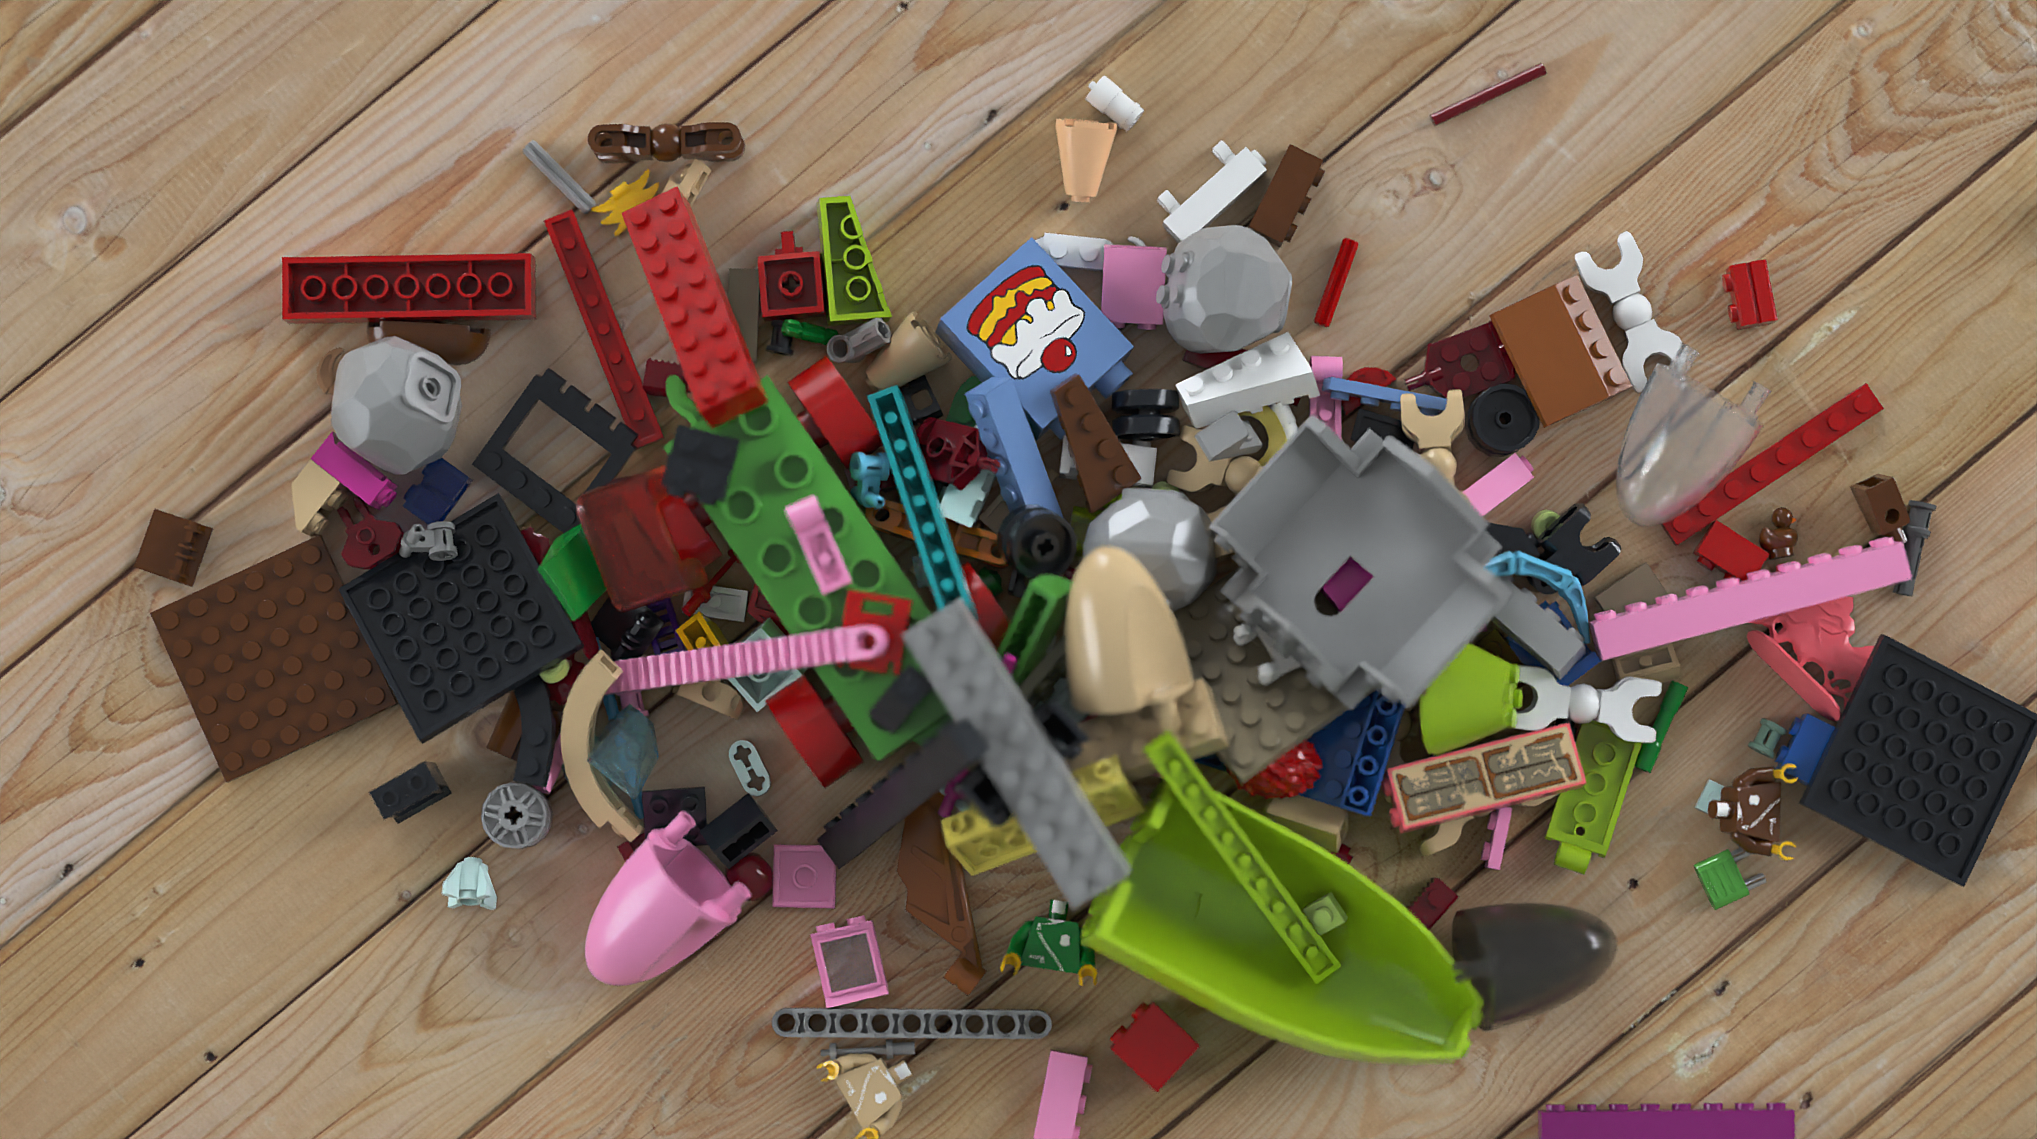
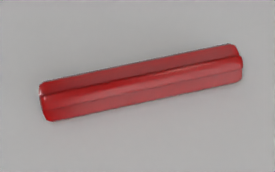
[1314,238,1359,327]

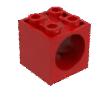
[1110,1001,1200,1092]

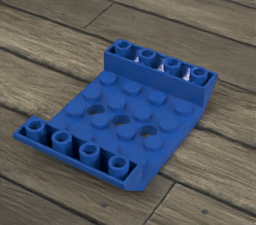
[1193,688,1406,816]

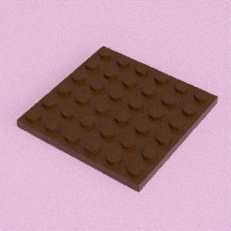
[150,535,398,783]

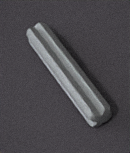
[523,141,596,214]

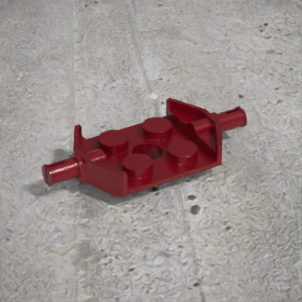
[1404,321,1515,399]
[916,417,1000,491]

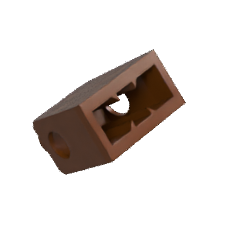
[1850,474,1910,544]

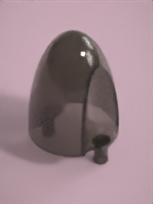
[1452,903,1617,1031]

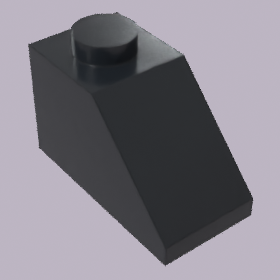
[1485,522,1540,558]
[868,664,934,735]

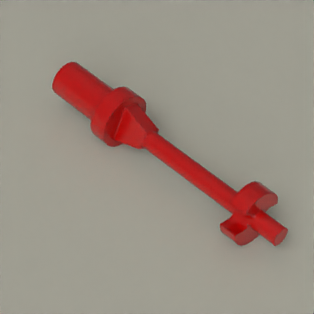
[682,548,742,617]

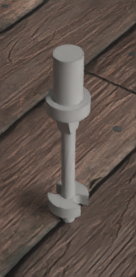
[821,1040,915,1061]

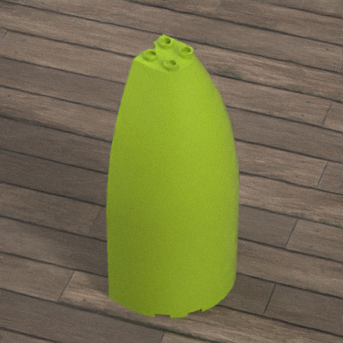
[1081,778,1484,1065]

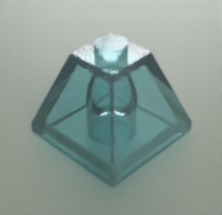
[587,704,659,799]

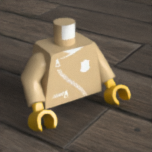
[817,1053,913,1139]

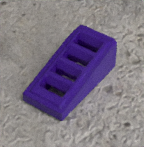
[645,595,688,655]

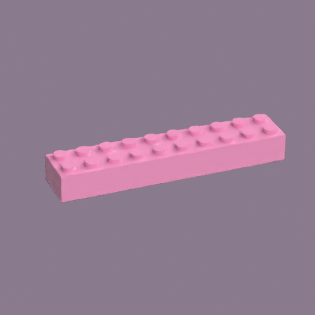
[1588,537,1912,660]

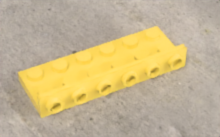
[941,755,1146,876]

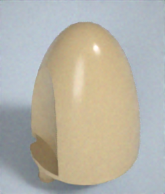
[1065,546,1194,731]

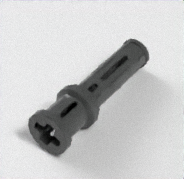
[1893,500,1937,597]

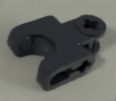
[1526,503,1621,595]

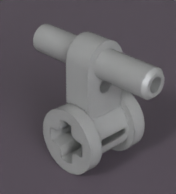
[399,521,458,561]

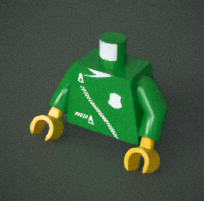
[1000,899,1097,986]

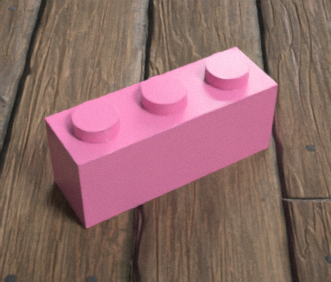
[1033,1049,1093,1139]

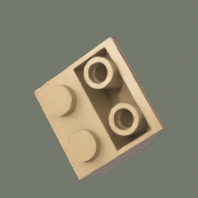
[291,460,349,537]

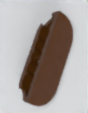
[367,321,490,365]

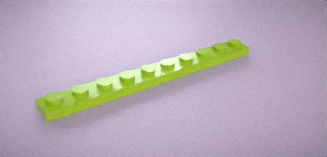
[1143,730,1341,984]

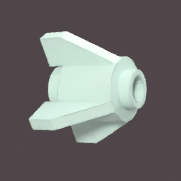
[442,857,497,910]

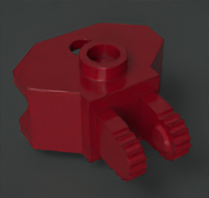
[337,497,405,570]

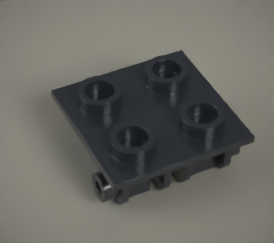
[591,582,666,661]
[642,786,708,846]

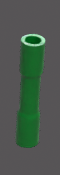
[1634,680,1688,773]

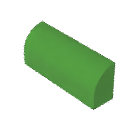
[997,575,1072,688]

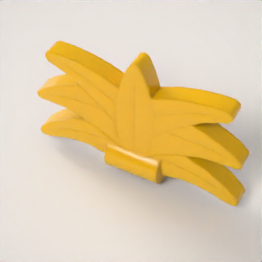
[591,169,659,236]

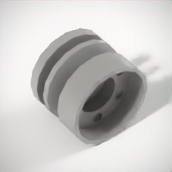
[481,782,553,849]

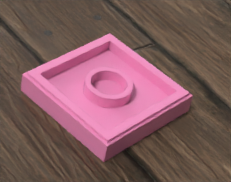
[772,844,836,908]

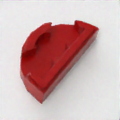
[1341,367,1397,416]

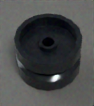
[1465,384,1540,457]
[1112,389,1180,441]
[997,504,1077,579]

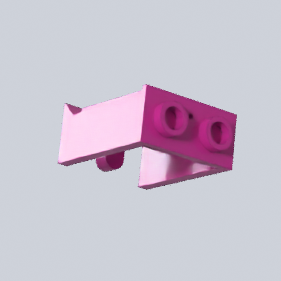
[311,431,398,510]

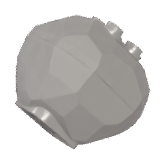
[1156,225,1292,354]
[331,336,462,475]
[1083,488,1217,613]

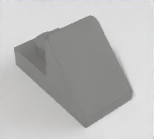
[1195,411,1263,462]

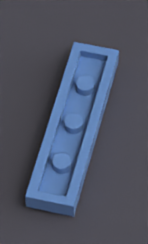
[1322,377,1447,417]

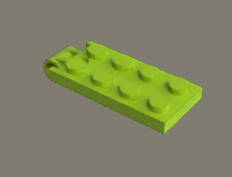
[1544,720,1642,875]

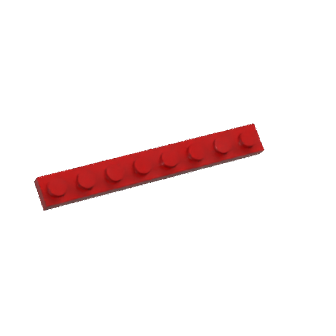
[543,209,665,450]
[1658,383,1884,546]

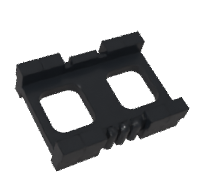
[899,375,944,426]

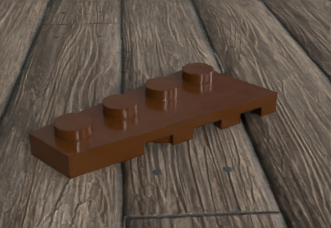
[1050,374,1142,514]

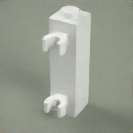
[1157,140,1267,243]

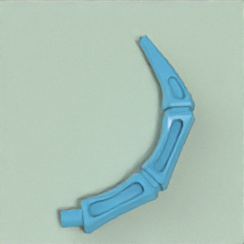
[1484,551,1590,644]

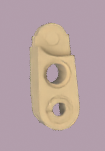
[672,679,744,720]

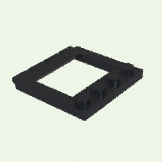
[472,368,639,533]

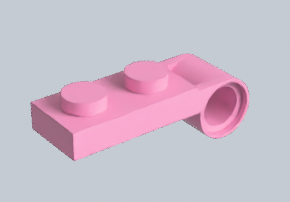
[1309,356,1343,440]
[785,495,853,595]

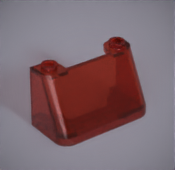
[576,465,709,612]

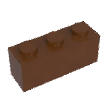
[1248,144,1325,248]

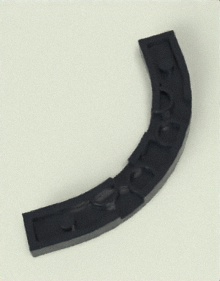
[513,675,556,787]

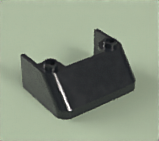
[952,701,1090,828]

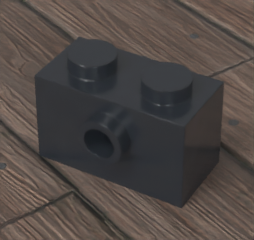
[699,793,778,870]

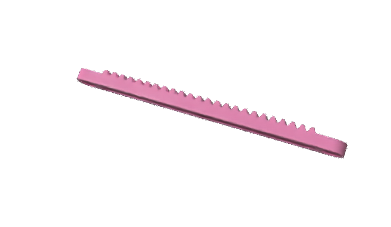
[586,626,888,696]

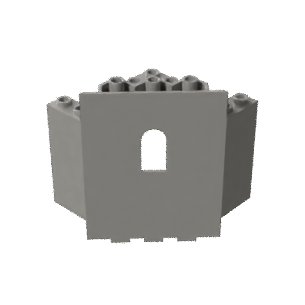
[1209,415,1513,710]

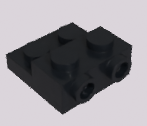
[661,424,741,506]

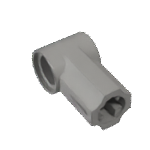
[827,318,892,363]

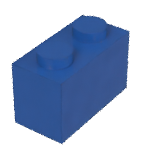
[1774,713,1835,786]

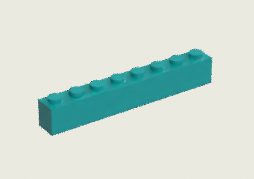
[867,385,979,620]

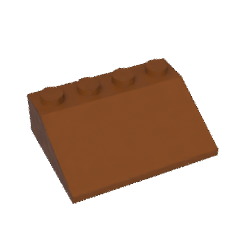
[1489,275,1632,428]

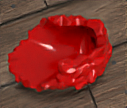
[1225,739,1323,800]

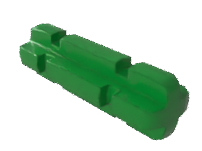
[781,319,839,346]

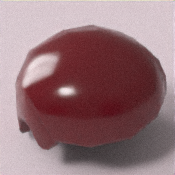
[725,852,773,901]

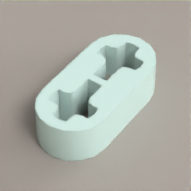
[729,740,771,796]

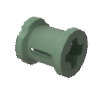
[1748,718,1787,759]

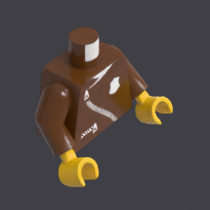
[1708,763,1798,861]

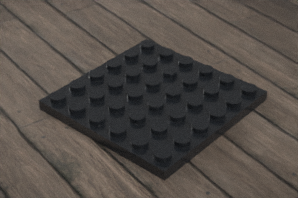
[338,493,585,744]
[1799,634,2037,887]

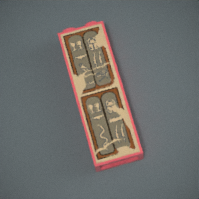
[1381,723,1586,834]

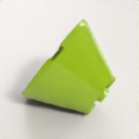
[1420,642,1523,756]

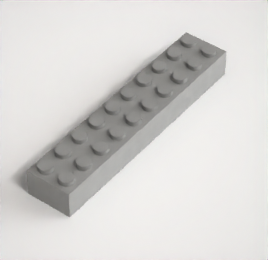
[901,597,1132,909]

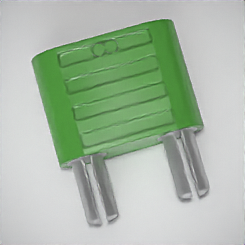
[1693,848,1766,910]

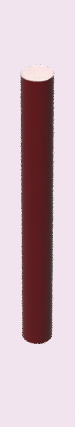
[1430,63,1547,126]

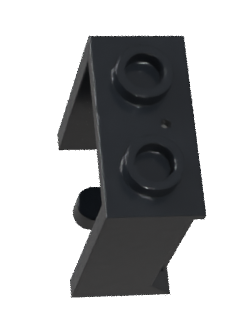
[369,761,452,824]

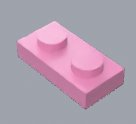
[1481,807,1512,870]

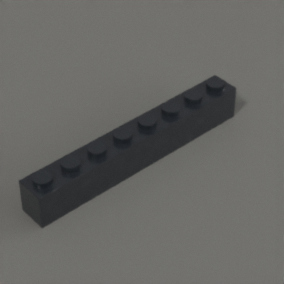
[817,718,990,869]

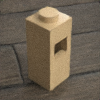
[1263,795,1349,853]

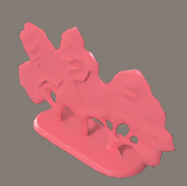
[1747,563,1874,721]

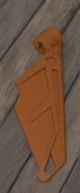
[897,791,987,996]

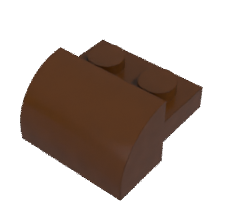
[486,691,563,761]

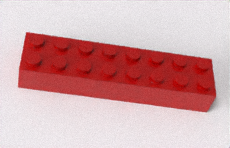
[621,186,768,429]
[282,253,536,324]

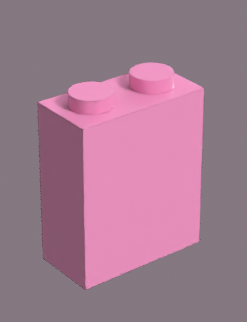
[1101,244,1167,330]

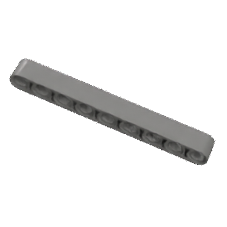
[772,1008,1052,1039]

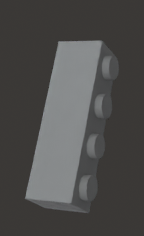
[1490,575,1586,680]

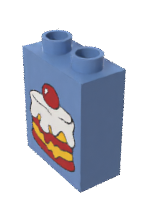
[935,237,1134,441]

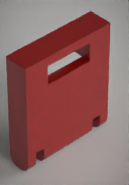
[836,589,913,676]

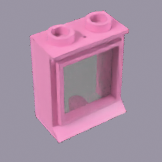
[810,915,889,1008]

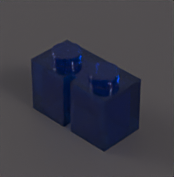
[403,457,473,525]

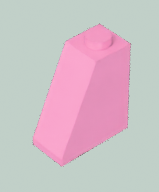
[1462,453,1534,517]

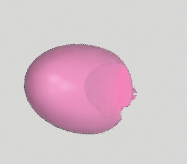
[585,811,751,986]

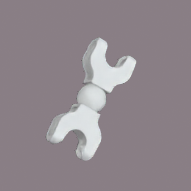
[1575,231,1690,393]
[1515,665,1662,743]

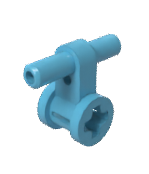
[850,452,890,509]

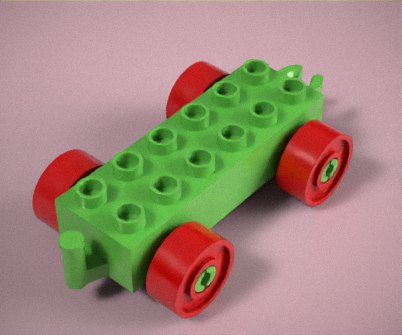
[624,356,1011,789]

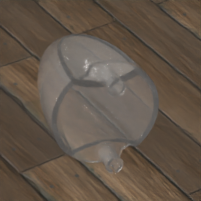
[1616,343,1771,527]

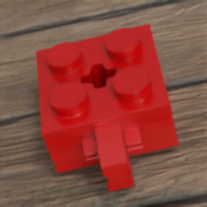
[757,231,826,322]

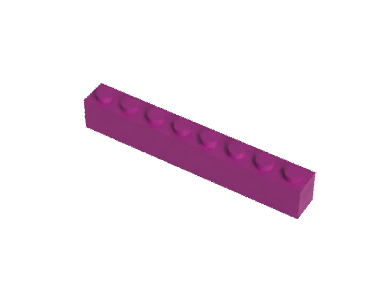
[1538,1102,1795,1139]

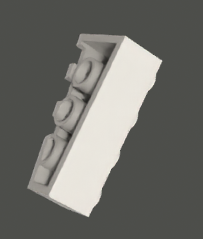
[1176,332,1320,429]

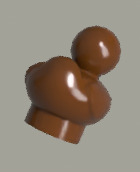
[1759,507,1798,560]

